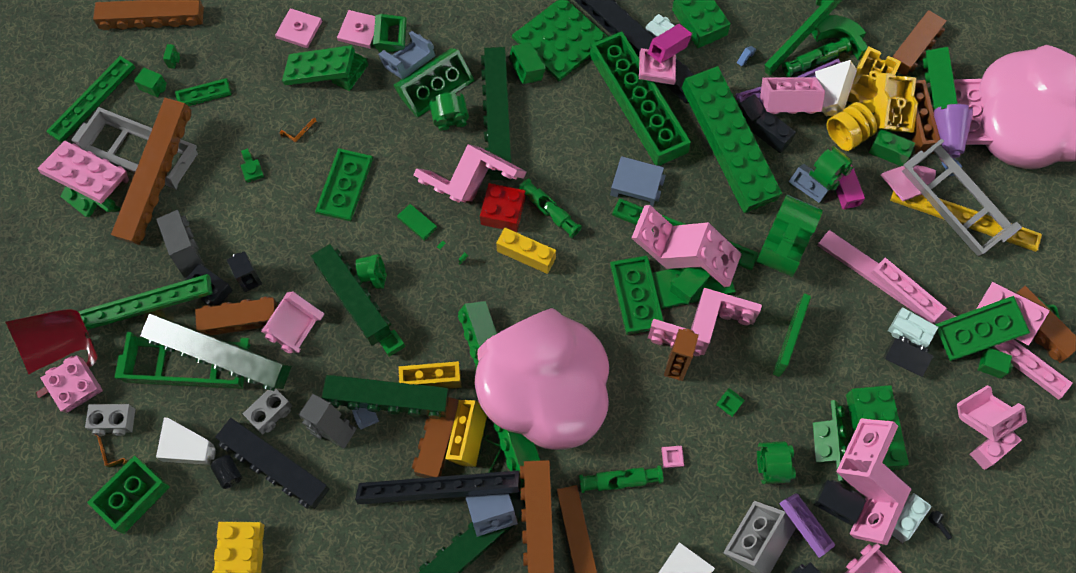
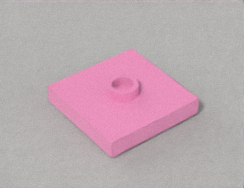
[275,8,322,49]
[337,10,375,49]
[639,48,676,85]

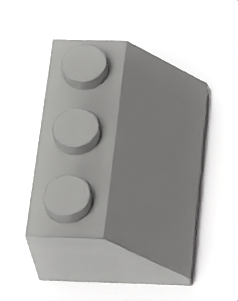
[723,501,796,573]

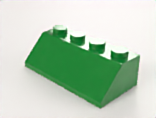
[393,48,475,118]

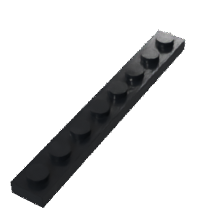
[355,470,521,505]

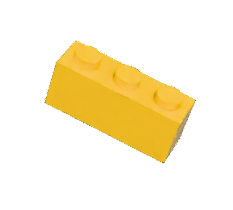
[496,228,556,274]
[399,361,462,389]
[445,400,487,467]

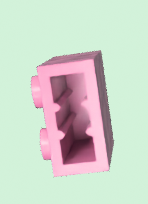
[41,356,103,413]

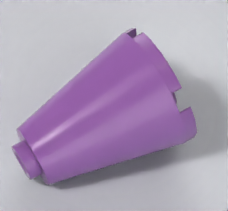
[934,104,973,158]

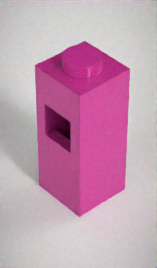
[648,24,692,63]
[835,165,865,209]

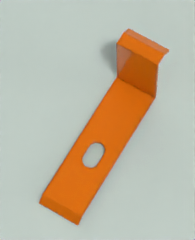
[280,118,317,142]
[96,435,127,467]

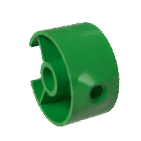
[756,195,823,277]

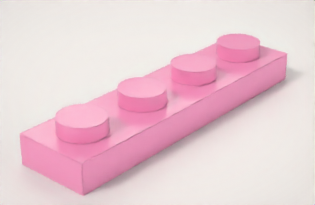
[871,258,947,324]
[992,339,1072,400]

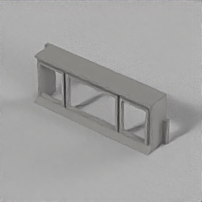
[71,107,198,189]
[902,139,1022,256]

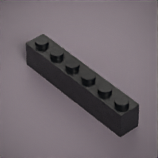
[215,418,330,509]

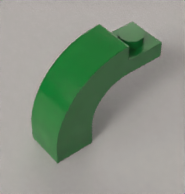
[812,15,868,60]

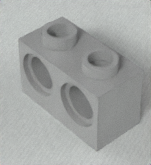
[243,388,292,434]
[85,404,135,436]

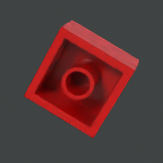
[480,183,525,232]

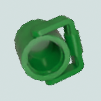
[356,254,387,289]

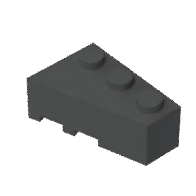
[156,210,205,278]
[299,394,357,449]

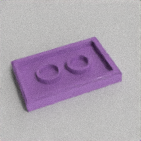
[779,493,835,558]

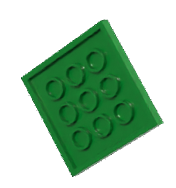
[512,0,608,81]

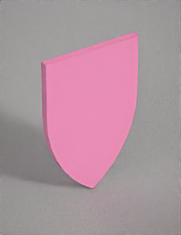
[881,165,936,202]

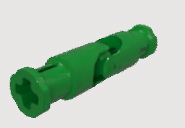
[782,37,851,77]
[518,178,582,239]
[579,465,663,493]

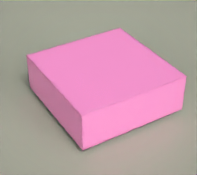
[661,446,684,468]

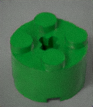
[429,92,469,131]
[809,146,853,191]
[757,441,796,484]

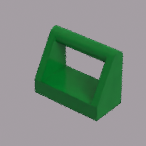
[373,14,407,53]

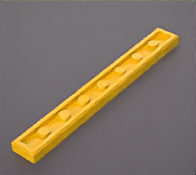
[890,191,1042,252]

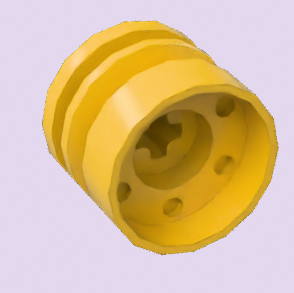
[827,102,877,151]

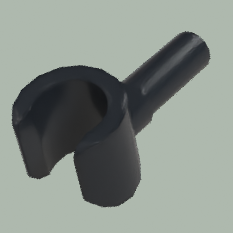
[928,511,952,540]

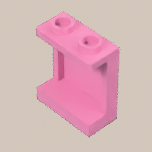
[261,292,324,354]
[957,385,1027,442]
[845,543,901,573]

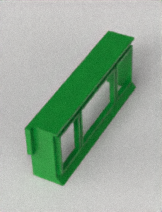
[115,332,250,389]

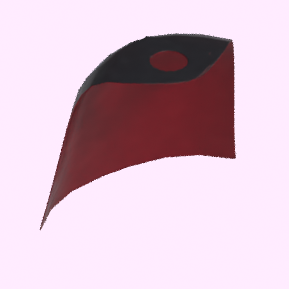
[5,309,98,398]

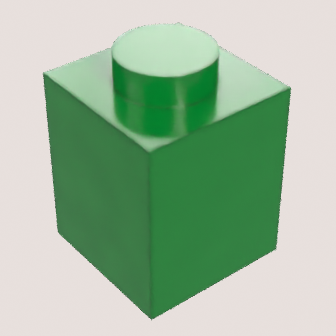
[134,67,167,97]
[978,348,1013,379]

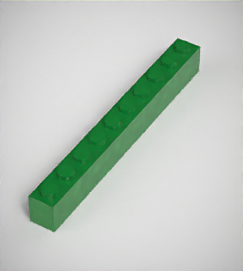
[458,301,540,495]

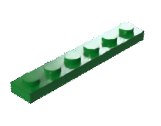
[46,56,135,143]

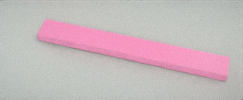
[817,230,956,325]

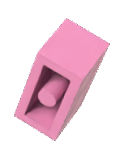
[970,431,1022,470]

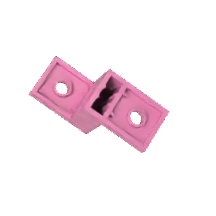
[414,145,527,203]
[632,205,742,287]
[648,288,762,356]
[836,419,911,545]

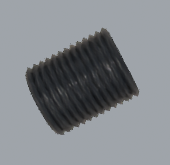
[210,455,242,489]

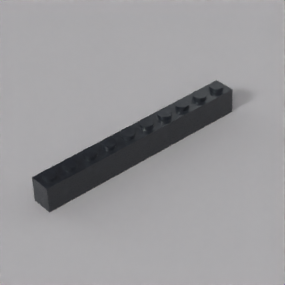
[574,0,694,103]

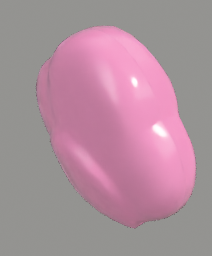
[979,45,1076,169]
[475,308,609,450]

